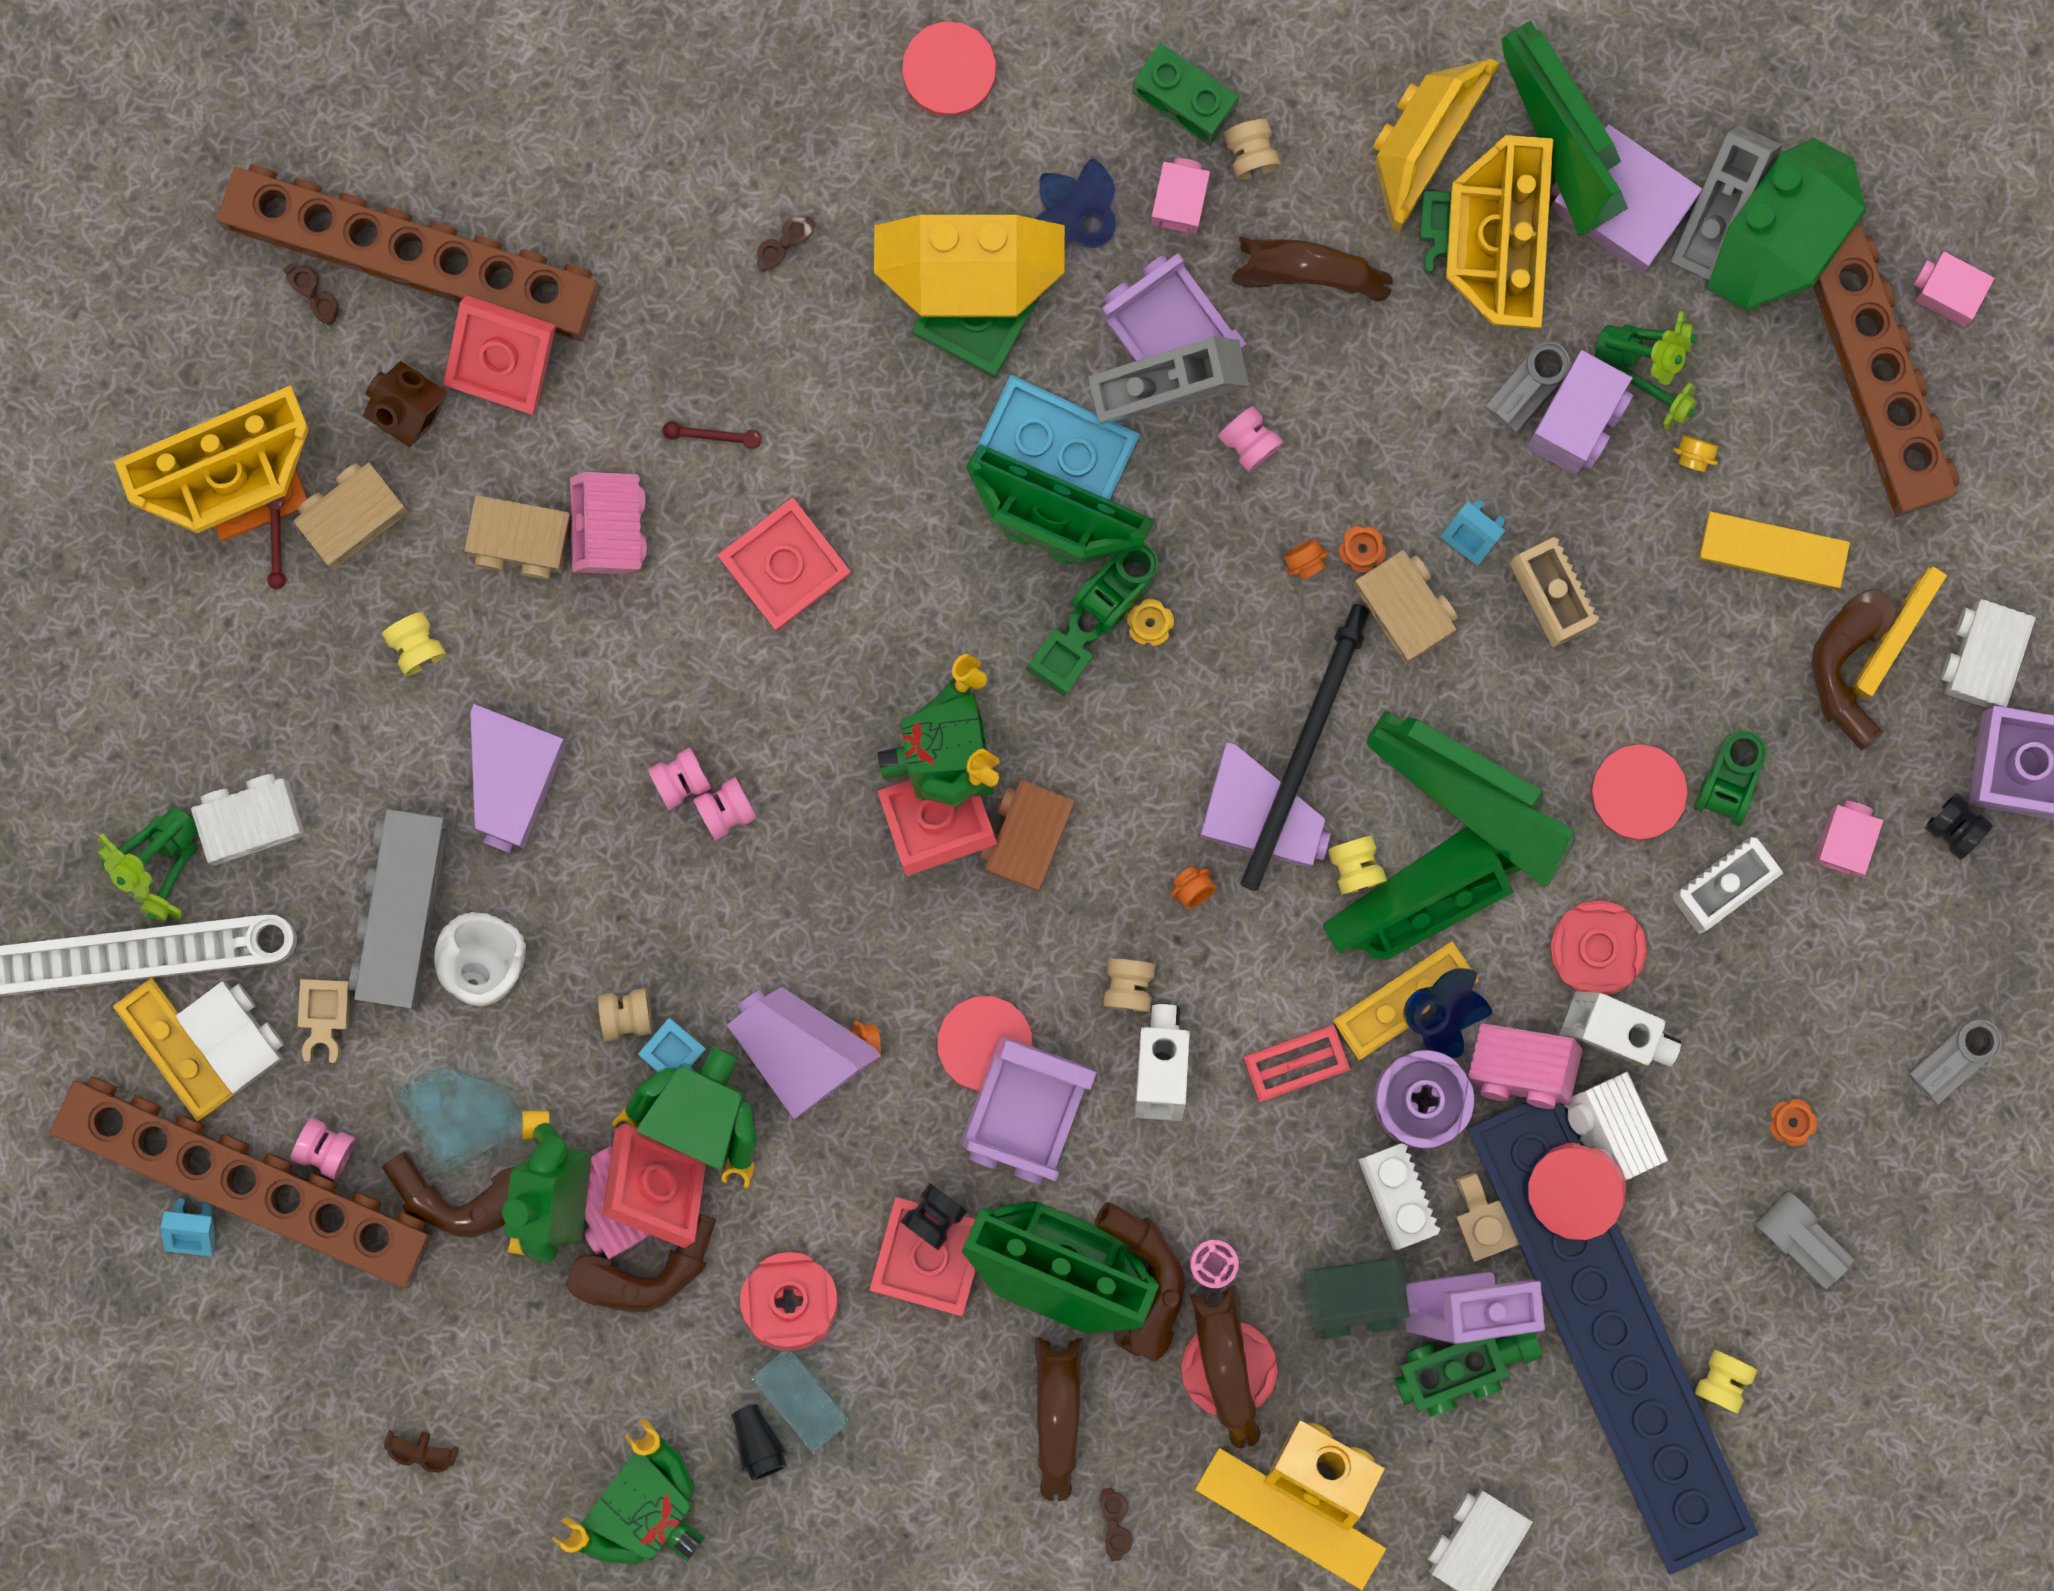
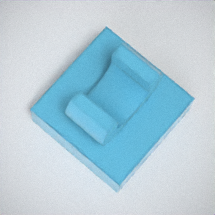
[1440,500,1506,567]
[638,1018,706,1072]
[160,1198,216,1257]

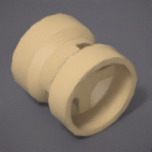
[1223,119,1282,180]
[1103,959,1156,1012]
[598,988,653,1042]

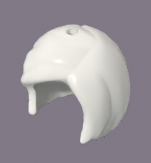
[434,912,526,1006]

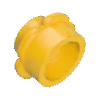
[1673,434,1719,472]
[1127,599,1174,646]

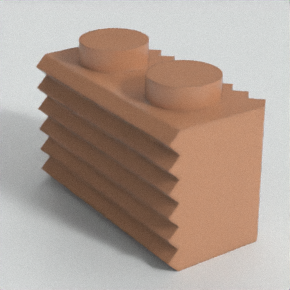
[980,780,1074,893]

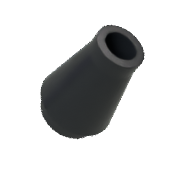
[731,1404,787,1481]

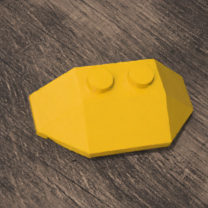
[1373,59,1500,233]
[1446,135,1553,329]
[874,215,1065,317]
[114,385,309,533]

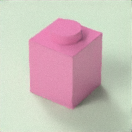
[1151,158,1210,235]
[1913,251,1995,328]
[1813,801,1883,878]

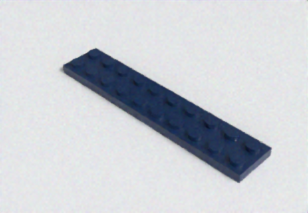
[1466,1102,1759,1575]

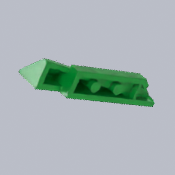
[1501,21,1628,235]
[1367,711,1575,887]
[1323,826,1521,960]

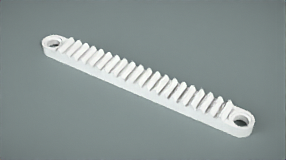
[0,915,297,996]

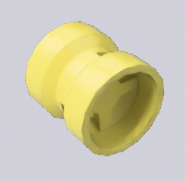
[382,611,446,677]
[1327,835,1387,896]
[1694,1350,1758,1414]

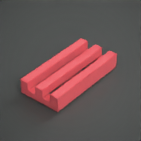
[1243,1025,1350,1103]

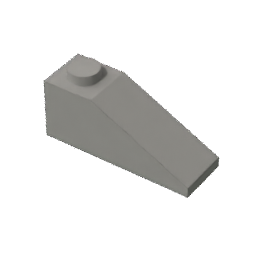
[1671,125,1783,280]
[1088,336,1250,423]

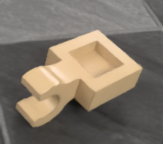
[1455,1172,1519,1262]

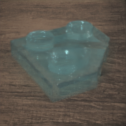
[396,1067,522,1175]

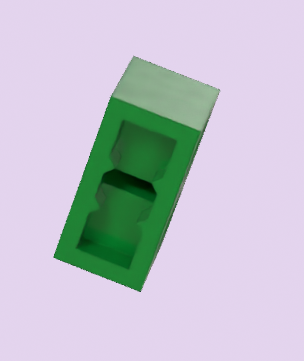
[1132,43,1239,146]

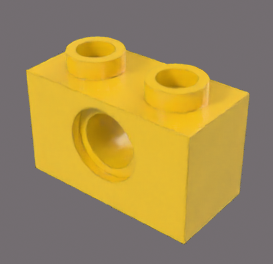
[1263,1420,1385,1531]

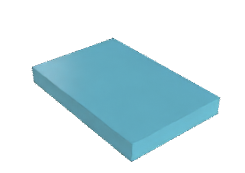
[974,375,1140,500]

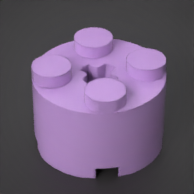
[1373,1051,1474,1149]

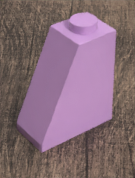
[470,704,567,853]
[1200,742,1331,868]
[727,987,881,1119]

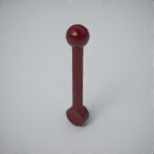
[662,421,762,449]
[266,496,286,589]

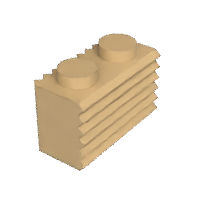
[293,462,409,571]
[464,495,571,580]
[1509,537,1599,648]
[1353,550,1458,665]

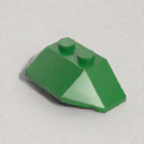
[1707,138,1866,312]
[966,444,1155,566]
[962,1201,1159,1333]

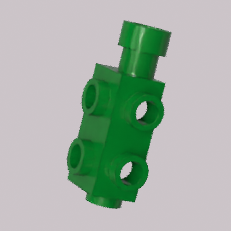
[1394,1332,1543,1417]

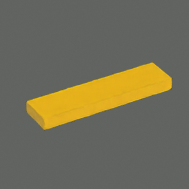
[1194,1447,1387,1590]

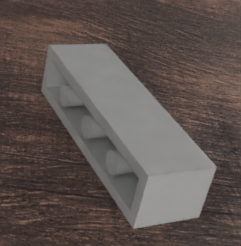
[349,809,449,1010]

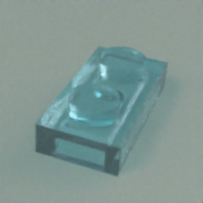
[751,1351,851,1453]

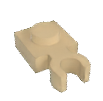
[297,979,351,1063]

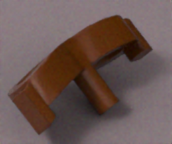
[757,216,816,272]
[283,264,339,326]
[384,1430,459,1472]
[1100,1488,1132,1562]

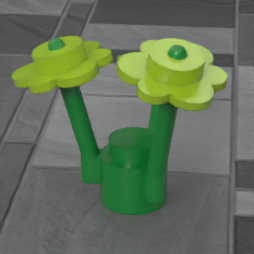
[1595,311,1697,431]
[97,807,198,922]

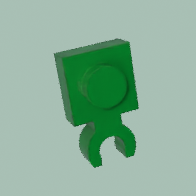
[1419,191,1451,275]
[1025,607,1103,697]

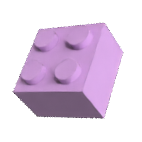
[1526,350,1633,475]
[1968,706,2054,820]

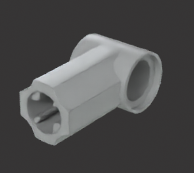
[1484,342,1570,434]
[1908,1019,2002,1105]
[1754,1191,1854,1290]

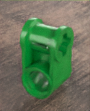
[1071,543,1158,635]
[1694,730,1767,827]

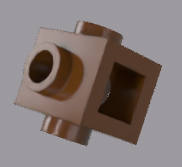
[363,361,448,447]

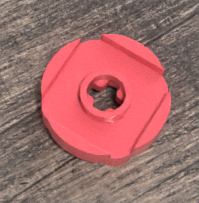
[740,1252,838,1351]

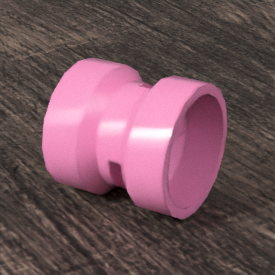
[1217,406,1284,473]
[647,747,712,811]
[693,777,758,841]
[291,1117,356,1181]
[1190,1240,1239,1288]

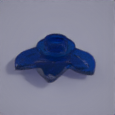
[1035,159,1116,248]
[1403,968,1492,1058]

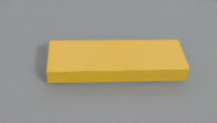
[1698,511,1850,590]
[1850,567,1947,701]
[1332,941,1479,1061]
[113,978,238,1122]

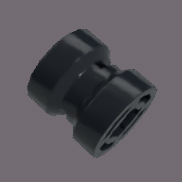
[1924,793,1993,860]
[900,1183,968,1250]

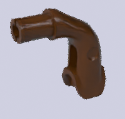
[1232,236,1393,302]
[1811,589,1897,751]
[382,1152,513,1238]
[1094,1202,1185,1361]
[566,1214,716,1313]
[1189,1285,1260,1448]
[1035,1337,1083,1501]

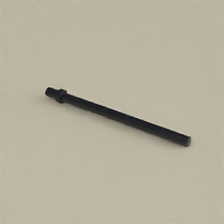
[1240,604,1370,891]

